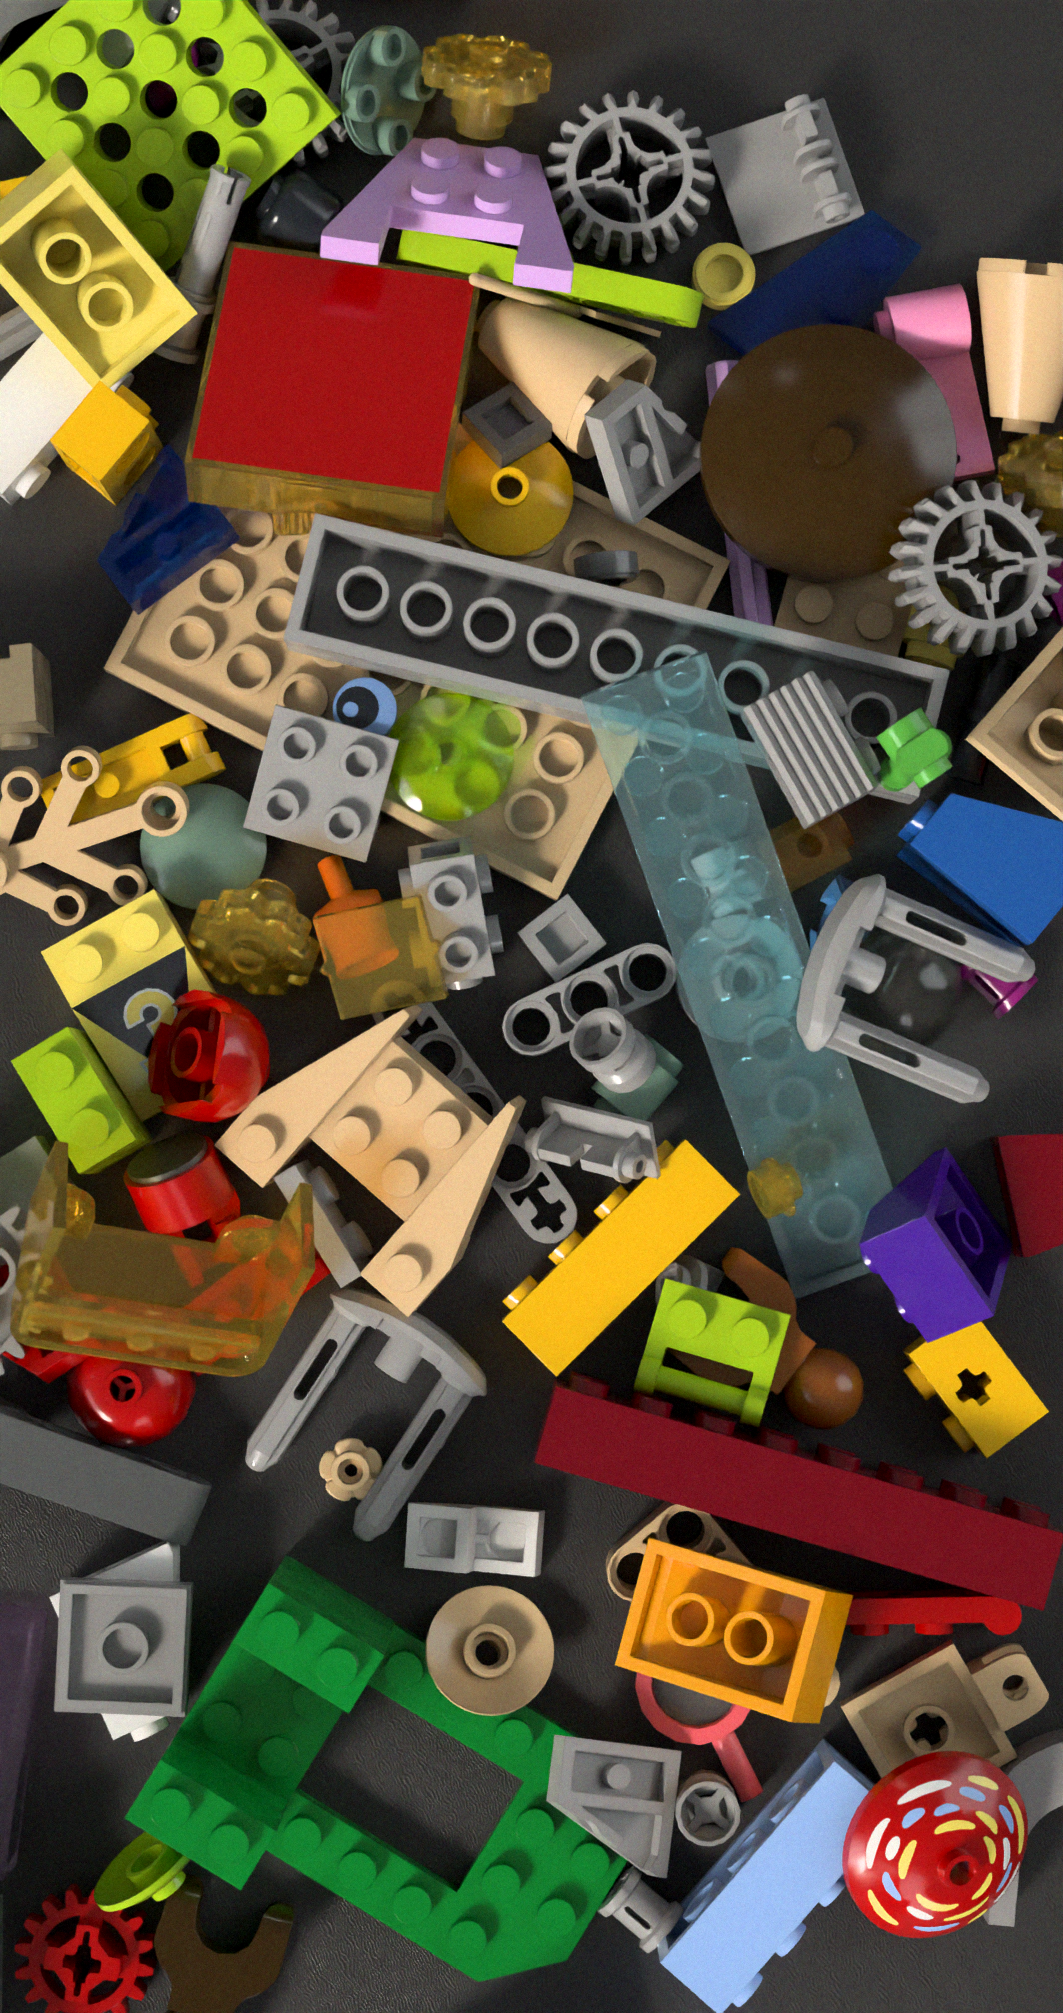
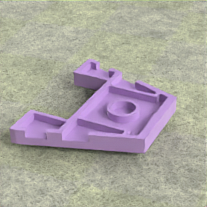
[320,138,574,293]

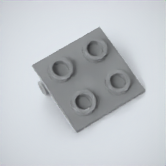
[705,94,865,256]
[243,704,400,863]

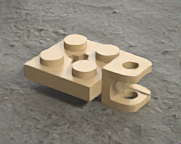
[840,1639,1049,1778]

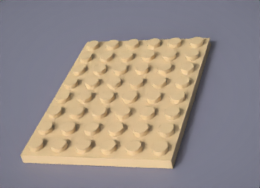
[104,419,731,901]

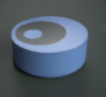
[333,677,398,736]

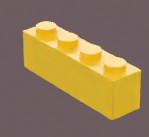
[502,1139,740,1377]

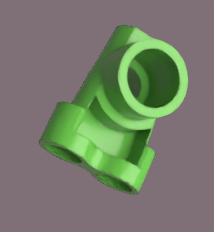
[876,707,953,792]

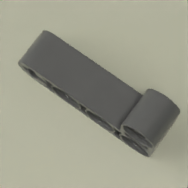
[0,1397,212,1546]

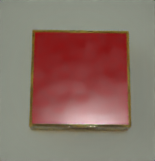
[184,241,481,538]

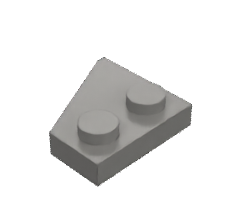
[546,1735,682,1878]

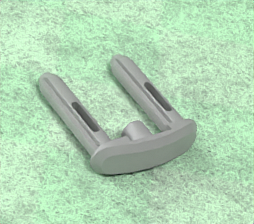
[797,874,1035,1103]
[245,1287,487,1542]

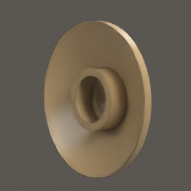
[425,1585,554,1716]

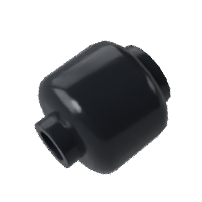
[251,170,344,259]

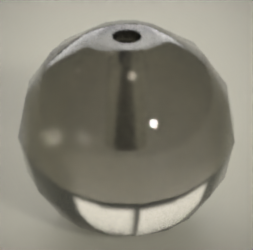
[841,926,964,1056]

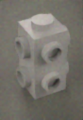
[398,836,504,990]

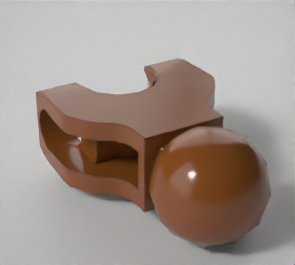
[667,1247,864,1430]

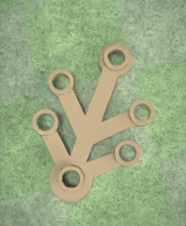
[0,745,190,926]

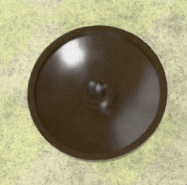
[699,324,957,584]

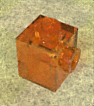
[752,812,855,900]

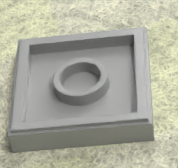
[54,1577,193,1717]

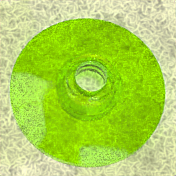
[389,693,514,821]

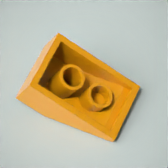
[615,1538,853,1724]

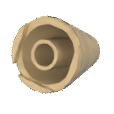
[976,258,1063,435]
[476,297,657,459]

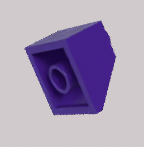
[859,1147,1013,1343]

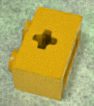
[902,1321,1049,1458]

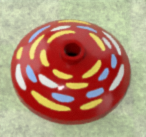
[842,1751,1028,1938]

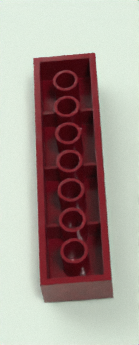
[534,1371,1063,1611]

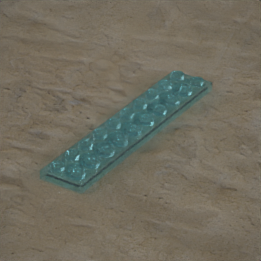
[580,650,893,1299]

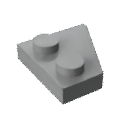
[584,379,700,526]

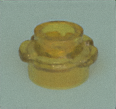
[747,1157,803,1219]

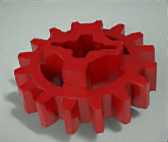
[14,1884,157,2013]

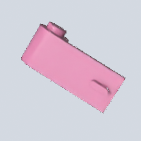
[873,283,995,482]

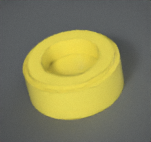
[691,243,755,311]

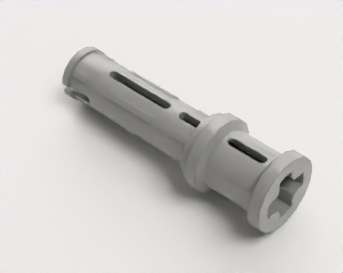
[153,164,251,364]

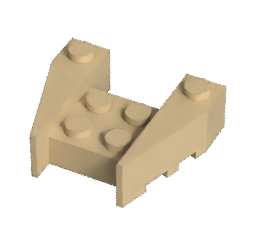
[214,1004,527,1317]

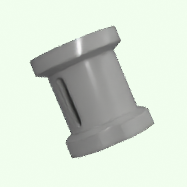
[597,1865,684,1953]

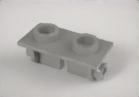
[525,1096,661,1183]

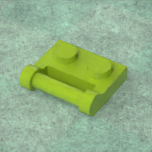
[633,1278,791,1428]

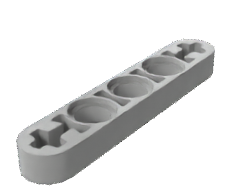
[371,979,577,1243]

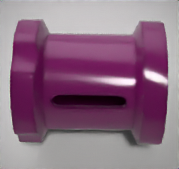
[953,964,1038,1019]

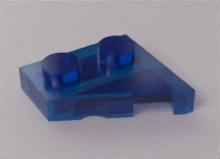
[97,444,241,615]

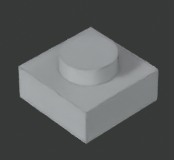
[517,894,607,983]

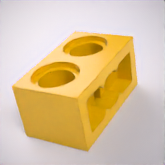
[50,380,164,506]

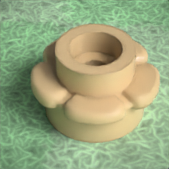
[319,1438,383,1501]

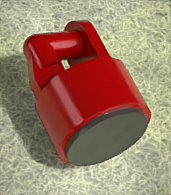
[124,1133,245,1288]

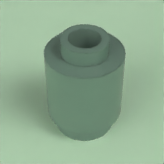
[591,1034,684,1121]

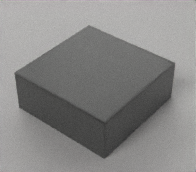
[462,382,552,469]

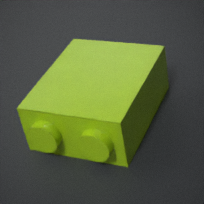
[11,1026,153,1174]

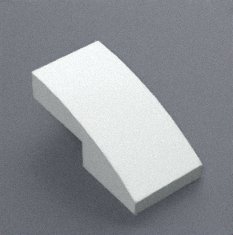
[404,1502,545,1577]

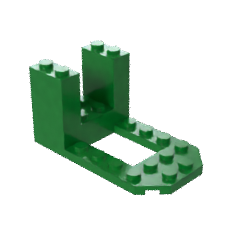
[125,1554,627,1982]

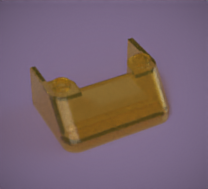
[10,1141,315,1377]

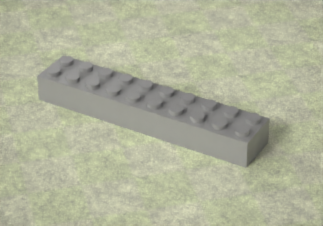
[283,513,950,804]

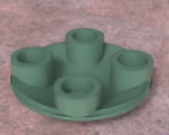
[340,25,438,156]
[140,784,267,910]

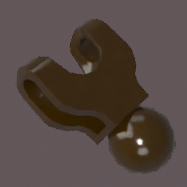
[154,1872,295,2013]

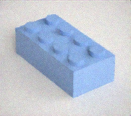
[657,1738,875,2013]

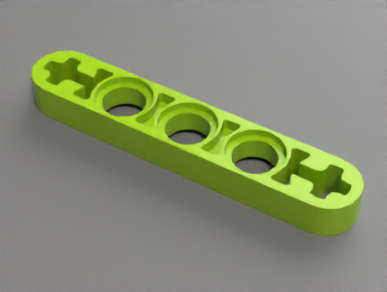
[396,229,704,328]

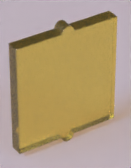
[313,894,449,1020]

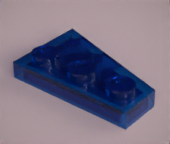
[707,210,922,356]

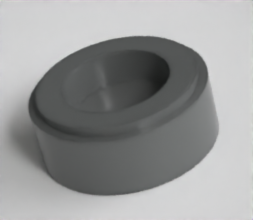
[573,550,640,586]

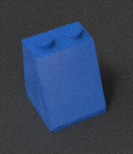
[896,793,1063,947]

